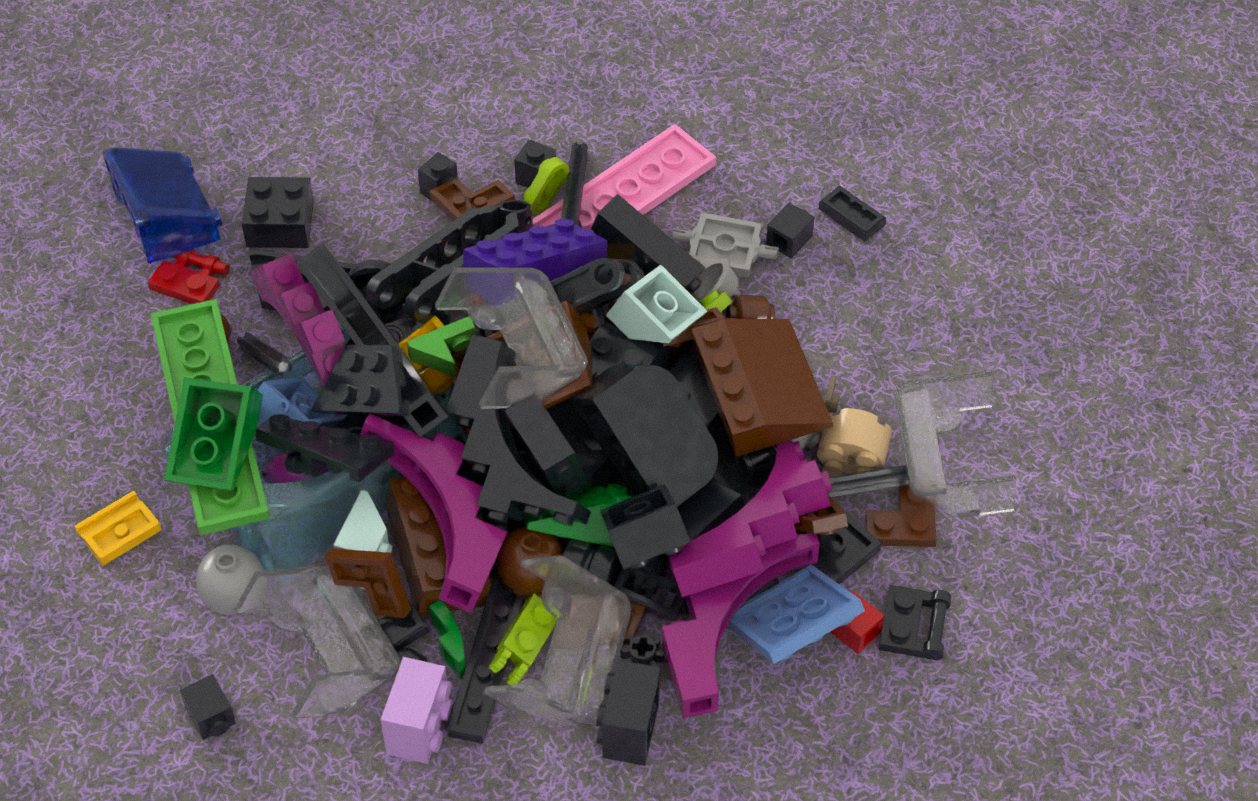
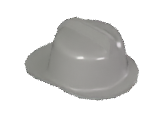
[692,259,741,303]

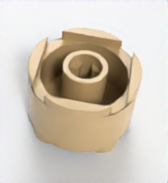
[817,408,892,476]

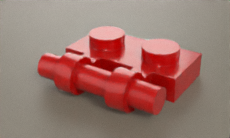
[147,245,230,304]

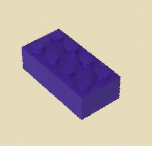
[463,219,607,306]

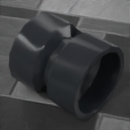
[559,539,621,595]

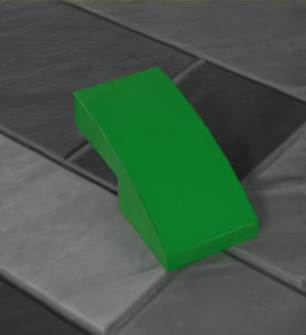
[429,600,466,680]

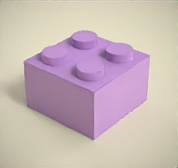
[381,657,454,764]

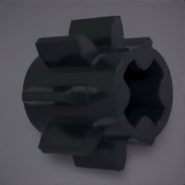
[620,631,665,667]

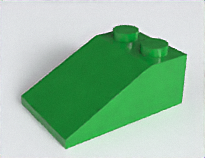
[164,377,263,491]
[524,483,633,548]

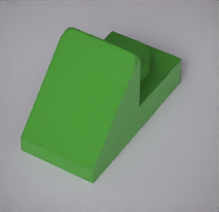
[407,316,475,376]

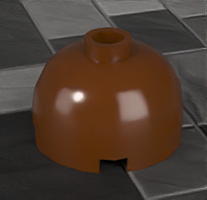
[496,526,564,597]

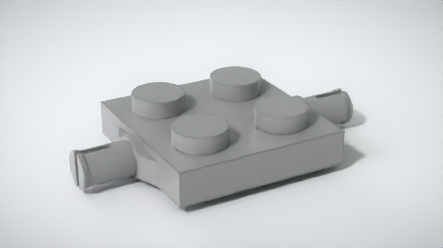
[672,212,779,278]

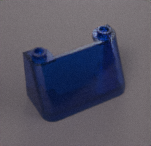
[102,147,222,264]

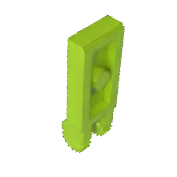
[489,593,561,687]

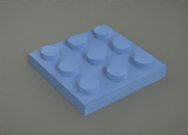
[728,565,865,664]

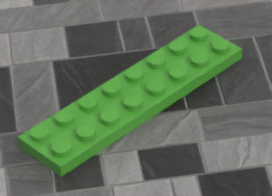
[150,299,270,535]

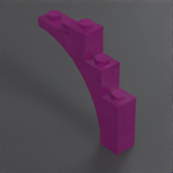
[250,253,345,417]
[360,413,507,613]
[668,440,833,597]
[662,533,820,718]

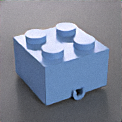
[257,377,345,452]

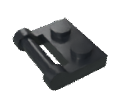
[879,585,952,660]

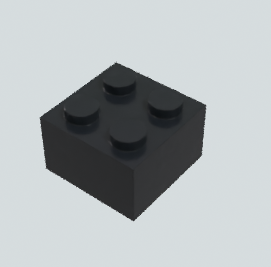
[242,177,314,248]
[600,484,690,569]
[596,660,661,766]

